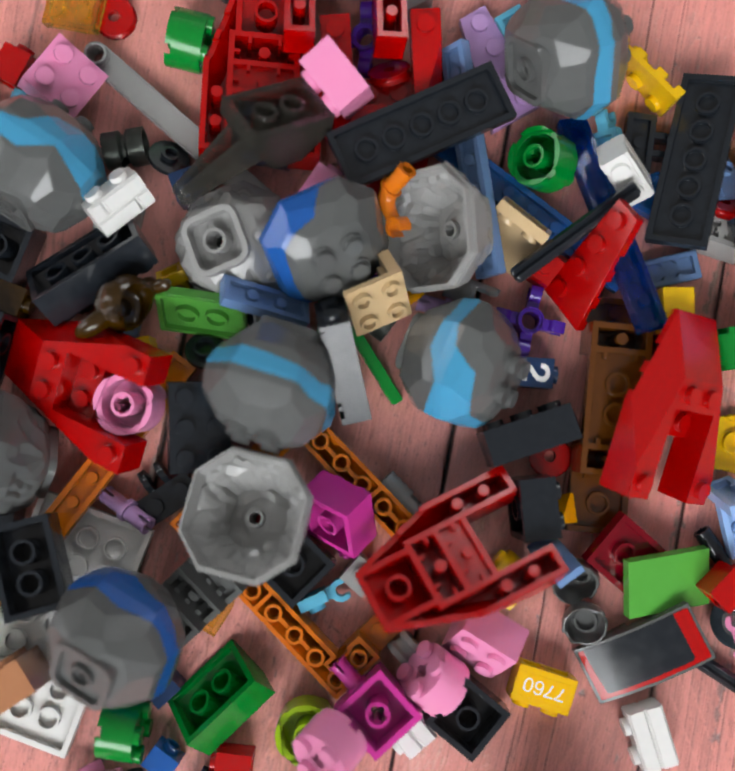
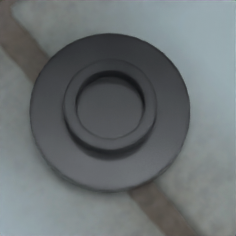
[148,141,190,175]
[185,335,224,369]

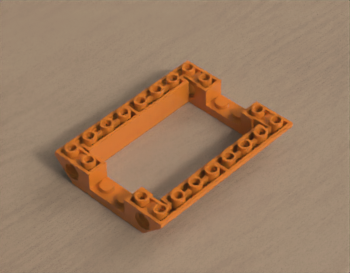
[169,427,413,700]

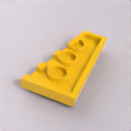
[626,38,686,117]

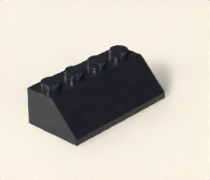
[26,218,159,327]

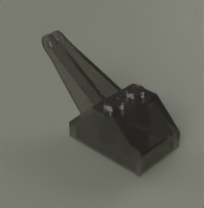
[172,76,335,205]

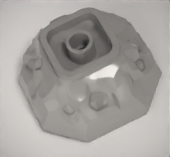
[381,161,493,294]
[174,180,281,293]
[177,446,314,587]

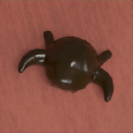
[74,274,171,339]

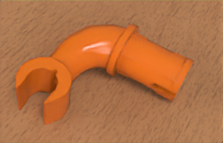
[378,162,416,238]

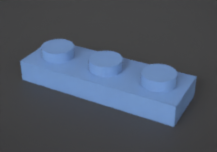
[219,274,310,327]

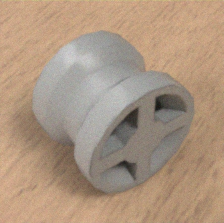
[387,630,419,664]

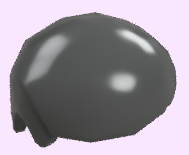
[552,558,600,605]
[561,600,608,646]

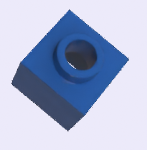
[141,736,185,771]

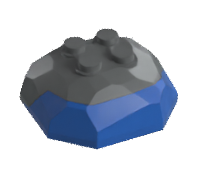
[259,176,389,303]

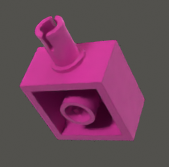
[306,470,377,560]
[329,655,423,761]

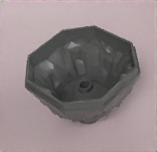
[0,389,59,516]

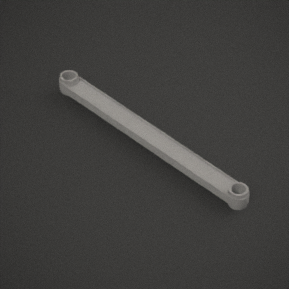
[84,41,273,193]

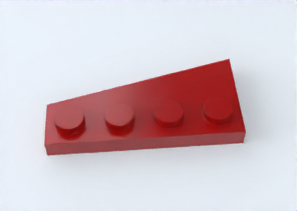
[544,199,644,331]

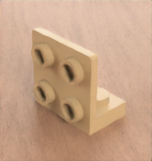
[495,196,552,277]
[343,249,412,337]

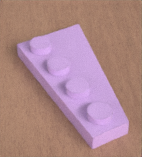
[459,5,540,135]

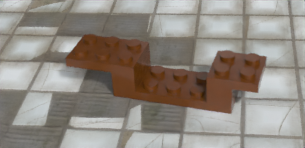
[564,297,654,534]

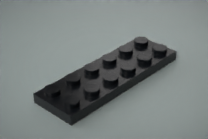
[325,61,517,186]
[645,73,735,251]

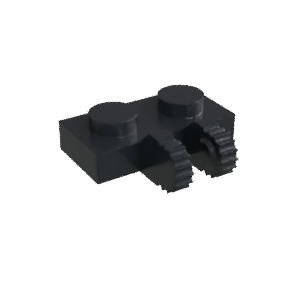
[623,111,669,173]
[137,460,192,526]

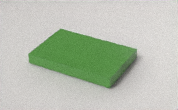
[155,286,248,339]
[623,545,709,619]

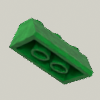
[168,639,275,756]

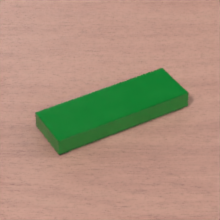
[351,326,403,406]

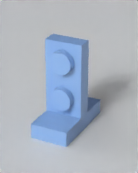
[707,475,735,560]

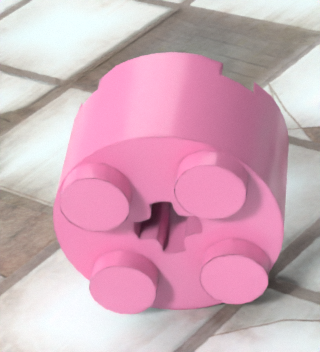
[93,375,166,436]
[396,640,470,717]
[292,708,367,771]

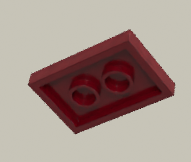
[581,510,666,592]

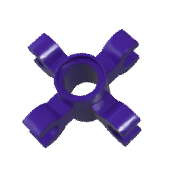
[351,1,373,78]
[496,285,566,357]

